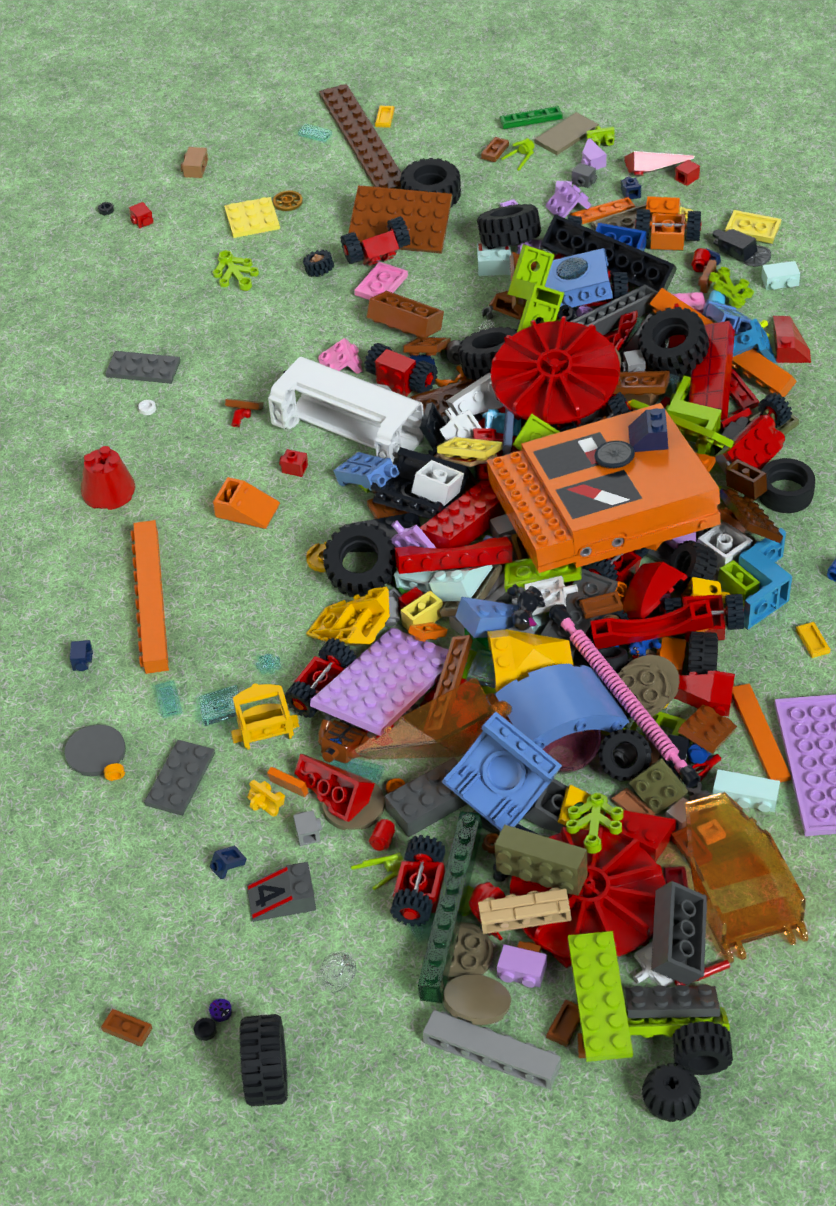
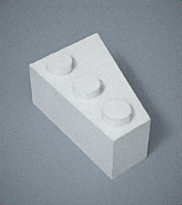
[446,373,503,416]

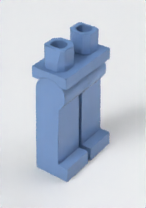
[702,300,752,335]
[333,452,399,491]

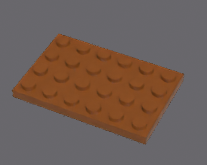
[348,185,453,254]

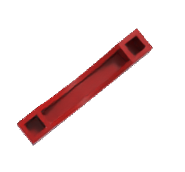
[395,537,512,574]
[590,599,714,649]

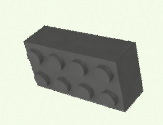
[385,757,467,837]
[651,881,707,985]

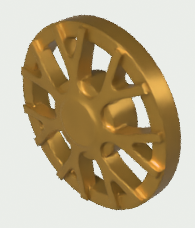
[273,190,303,211]

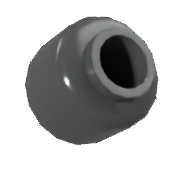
[445,340,461,365]

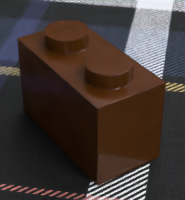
[725,459,767,500]

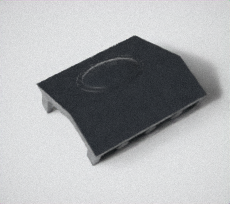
[370,447,470,519]

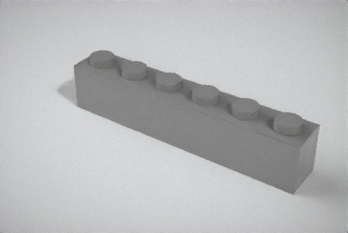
[423,1010,561,1090]

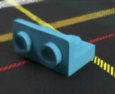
[482,409,521,437]

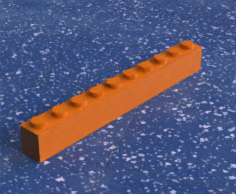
[650,288,797,397]
[131,520,169,674]

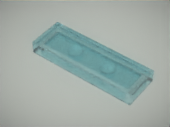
[323,758,385,785]

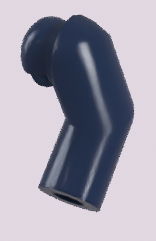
[705,248,721,266]

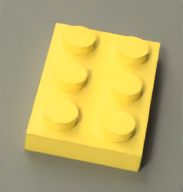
[725,210,781,244]
[437,437,503,461]

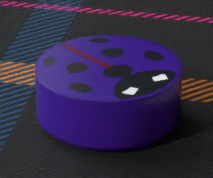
[209,999,232,1022]

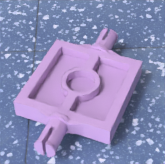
[391,520,436,548]

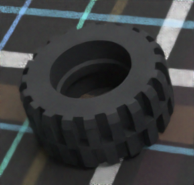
[400,158,461,208]
[477,204,542,247]
[638,307,709,376]
[458,327,517,380]
[323,522,396,597]
[240,1014,288,1107]

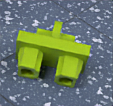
[586,126,615,146]

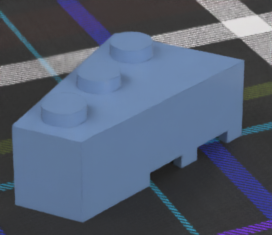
[455,597,519,638]

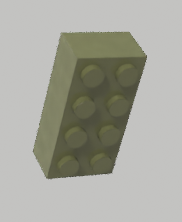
[495,824,587,896]

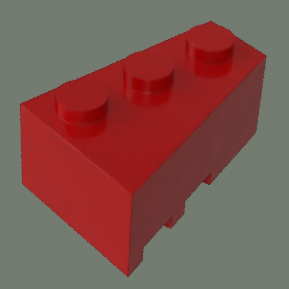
[599,810,676,862]

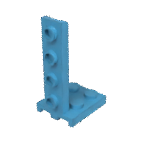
[733,319,777,364]

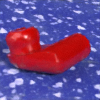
[231,408,251,427]

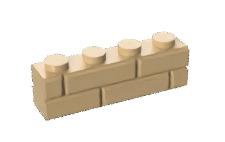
[478,888,571,934]

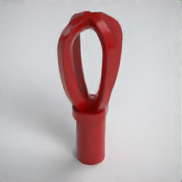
[692,754,721,782]

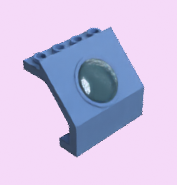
[545,248,613,308]

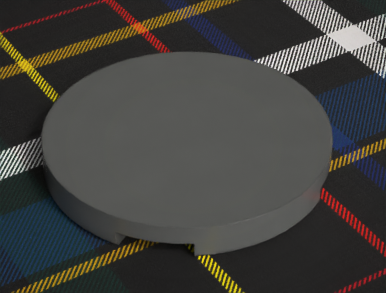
[65,724,126,777]

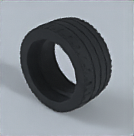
[759,458,815,514]

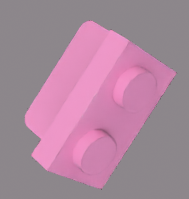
[318,338,363,374]

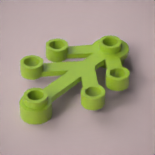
[213,250,259,291]
[708,267,754,308]
[566,793,624,854]

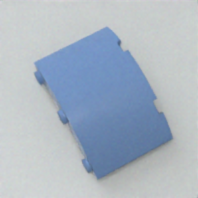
[495,664,629,749]

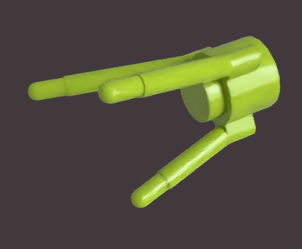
[501,138,534,171]
[351,852,404,890]

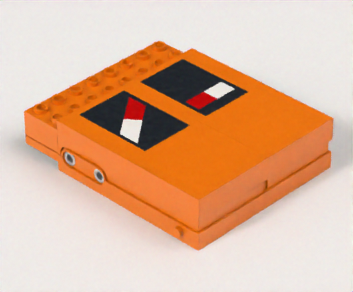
[487,403,720,573]

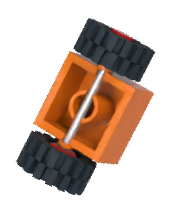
[635,209,702,250]

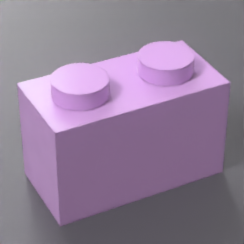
[497,944,547,988]

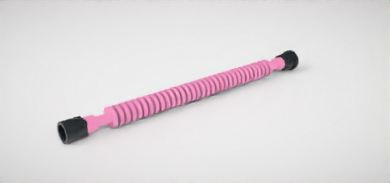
[549,604,701,788]

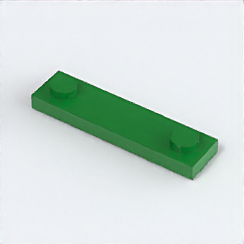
[500,106,563,129]

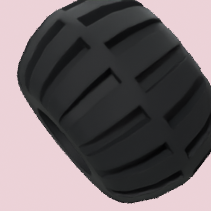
[642,1063,701,1122]

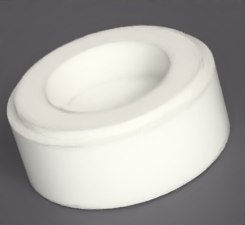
[138,400,156,415]

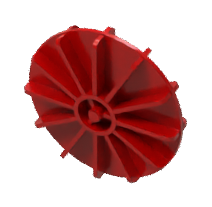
[491,316,620,425]
[510,825,666,959]

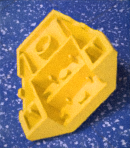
[306,587,390,645]
[487,629,574,702]

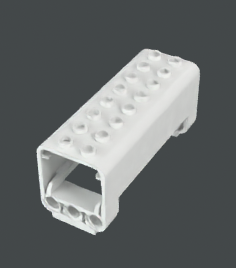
[268,357,424,466]

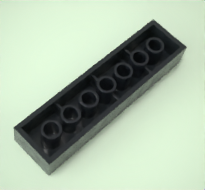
[541,214,677,292]

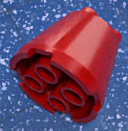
[81,446,136,510]

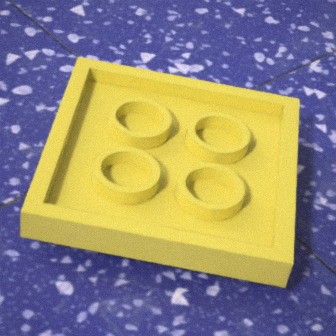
[224,197,280,238]

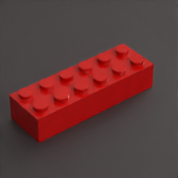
[420,479,506,548]

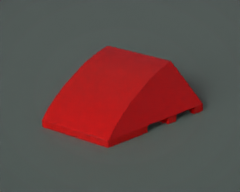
[623,562,688,620]

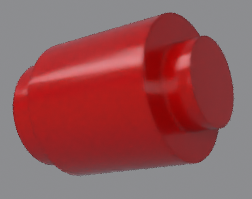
[691,248,710,273]
[369,819,395,851]

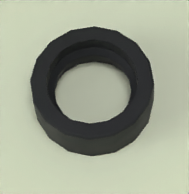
[590,647,628,673]

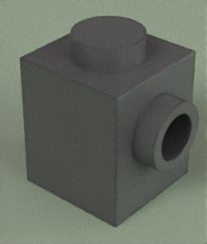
[572,163,597,188]

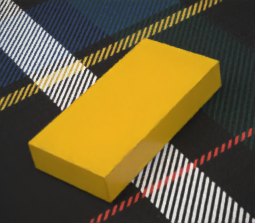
[375,106,395,128]
[796,622,831,658]

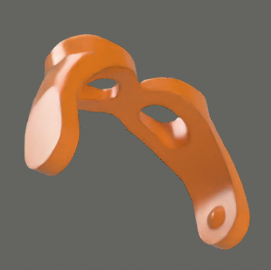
[435,365,467,387]

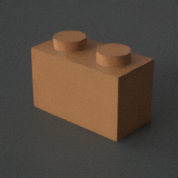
[181,147,208,178]

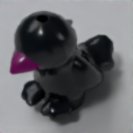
[507,584,546,631]

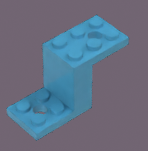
[739,528,792,630]

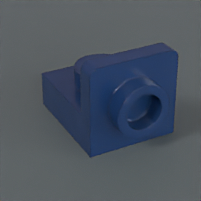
[210,846,247,879]

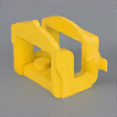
[231,683,300,750]

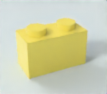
[401,591,443,630]

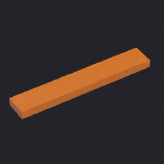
[733,683,791,783]

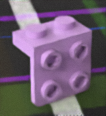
[546,181,592,218]

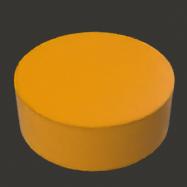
[104,763,125,781]

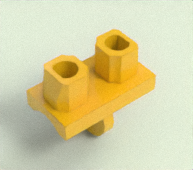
[247,780,285,817]

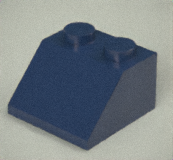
[628,408,668,452]

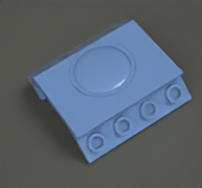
[442,712,562,831]

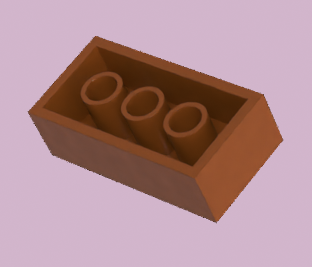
[367,291,444,339]

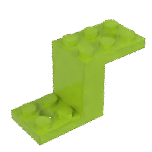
[508,244,564,332]
[665,376,722,456]

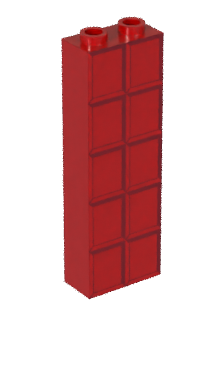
[689,321,735,420]

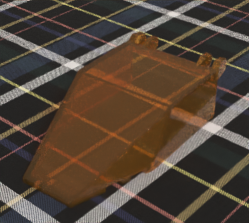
[355,678,513,760]
[685,792,809,963]

